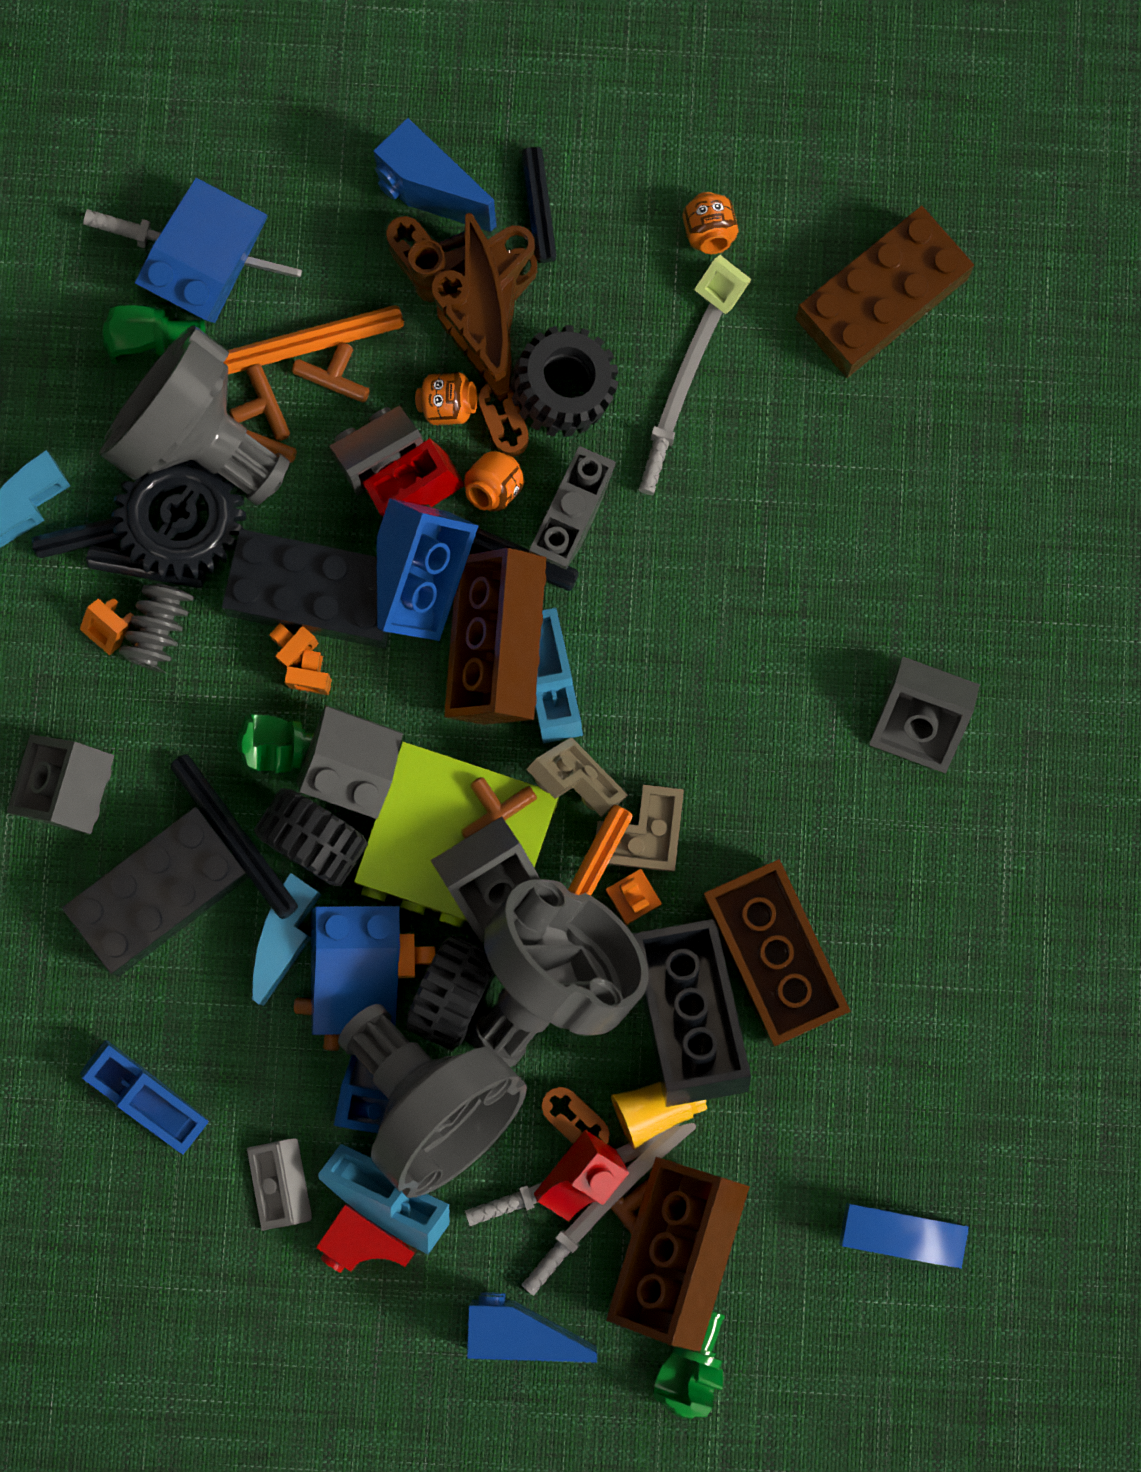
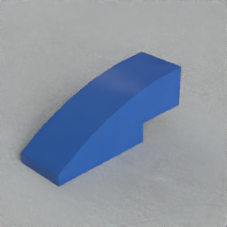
[80,1040,209,1155]
[839,1203,969,1269]

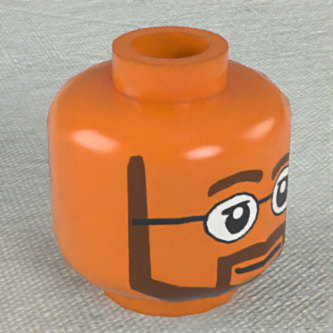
[682,192,739,254]
[415,372,478,425]
[464,451,524,512]

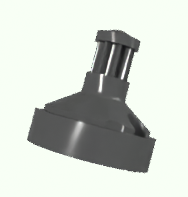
[99,325,290,506]
[470,879,648,1067]
[338,1004,527,1198]

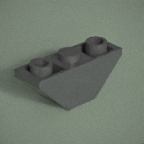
[529,446,616,569]

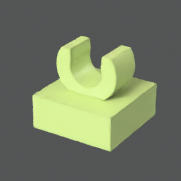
[694,255,751,314]

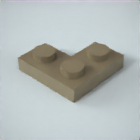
[526,738,628,817]
[596,785,684,872]

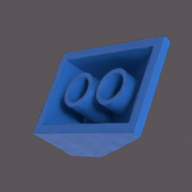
[373,118,496,232]
[135,178,268,323]
[377,498,478,641]
[311,906,400,1035]
[467,1292,597,1362]

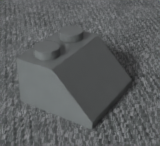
[330,405,423,496]
[869,657,980,773]
[296,705,403,819]
[7,734,114,834]
[430,816,540,942]

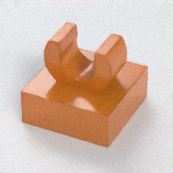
[80,599,134,655]
[269,623,319,669]
[285,650,332,695]
[606,869,662,926]
[398,934,435,978]

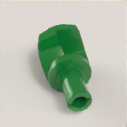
[101,305,206,365]
[236,715,314,773]
[653,1311,725,1420]

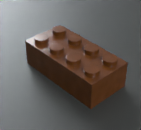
[795,205,974,378]
[444,548,547,725]
[702,859,851,1048]
[606,1157,750,1352]

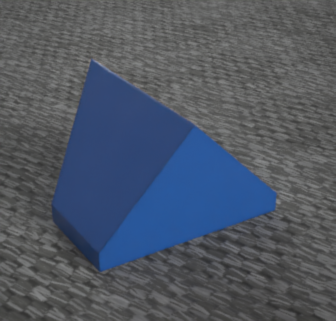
[334,1055,389,1133]

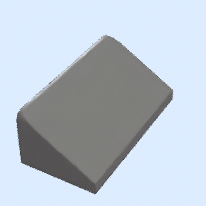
[247,1138,312,1231]

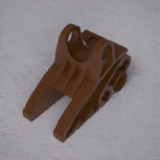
[386,213,538,402]

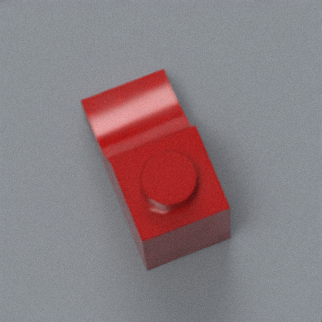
[363,438,465,517]
[534,1130,629,1221]
[316,1204,417,1273]

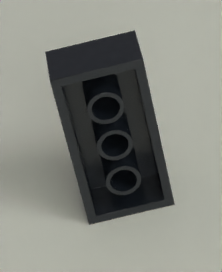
[222,529,389,649]
[62,807,249,977]
[633,919,751,1107]

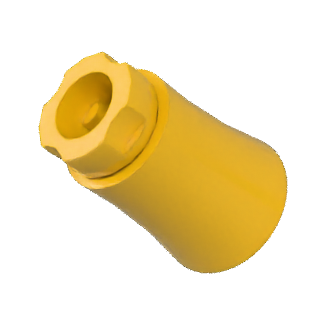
[611,1082,707,1150]

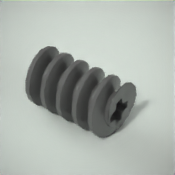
[119,583,194,673]

